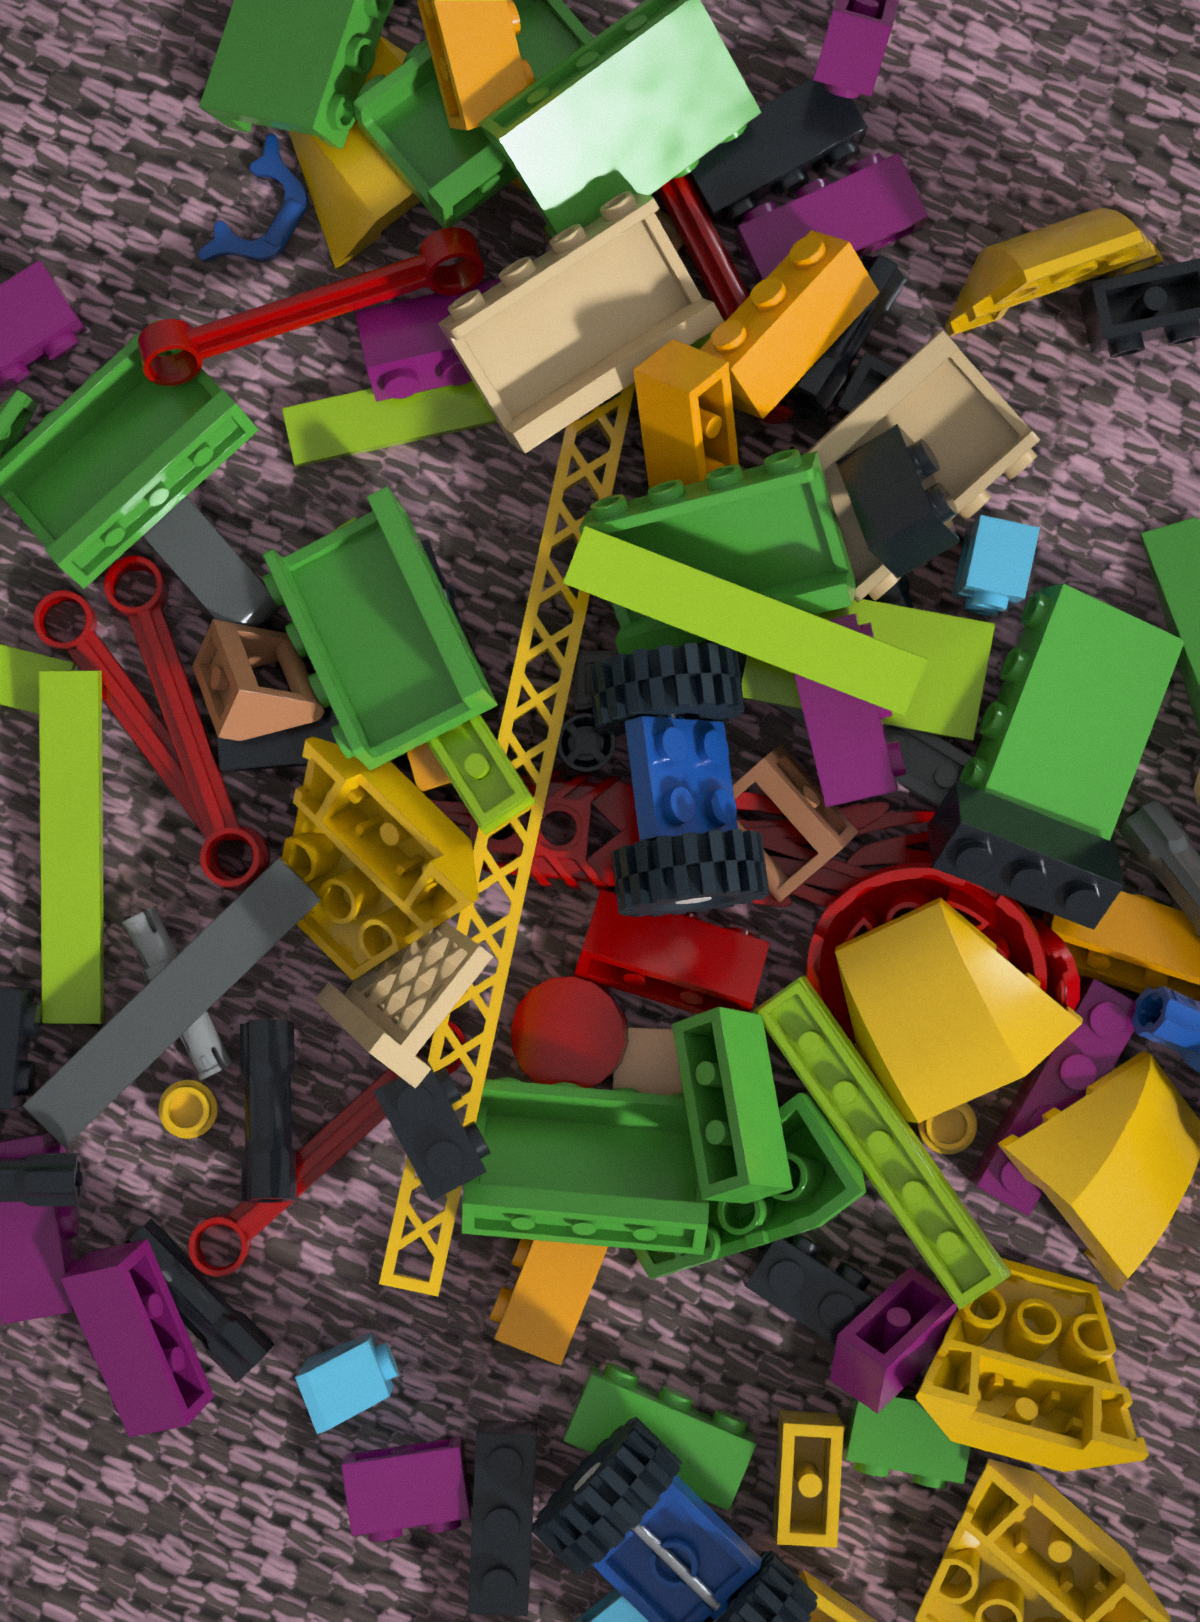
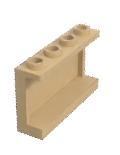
[438,191,724,453]
[804,330,1040,603]

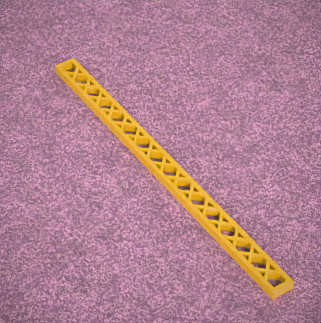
[379,382,635,1297]

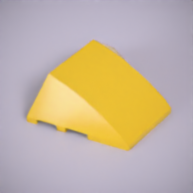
[288,35,421,271]
[945,208,1164,337]
[282,737,479,981]
[835,897,1083,1123]
[997,1051,1200,1292]
[915,1258,1149,1472]
[915,1458,1171,1622]

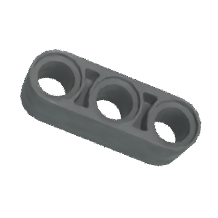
[143,496,284,628]

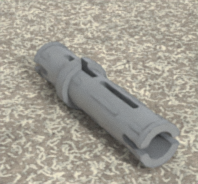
[122,906,234,1081]

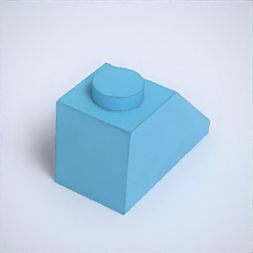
[295,1332,399,1434]

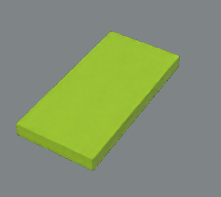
[741,599,995,742]

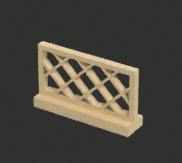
[314,921,494,1089]

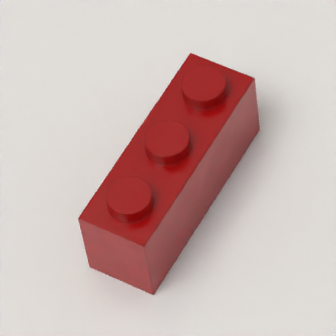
[574,889,770,1014]

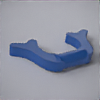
[198,134,309,263]

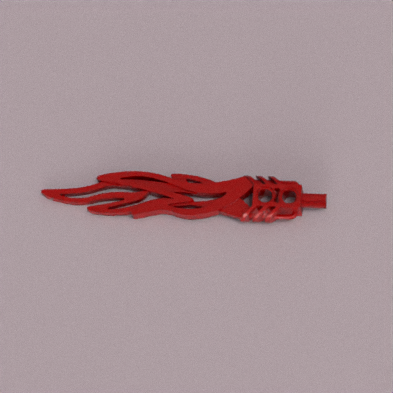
[430,770,935,908]

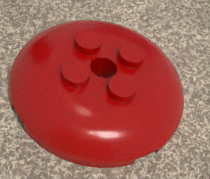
[807,862,1048,1051]

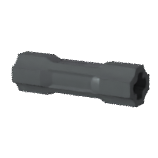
[1119,800,1200,937]

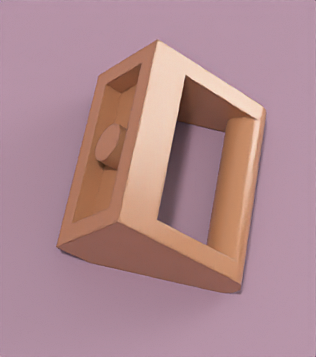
[192,619,324,741]
[732,744,858,902]

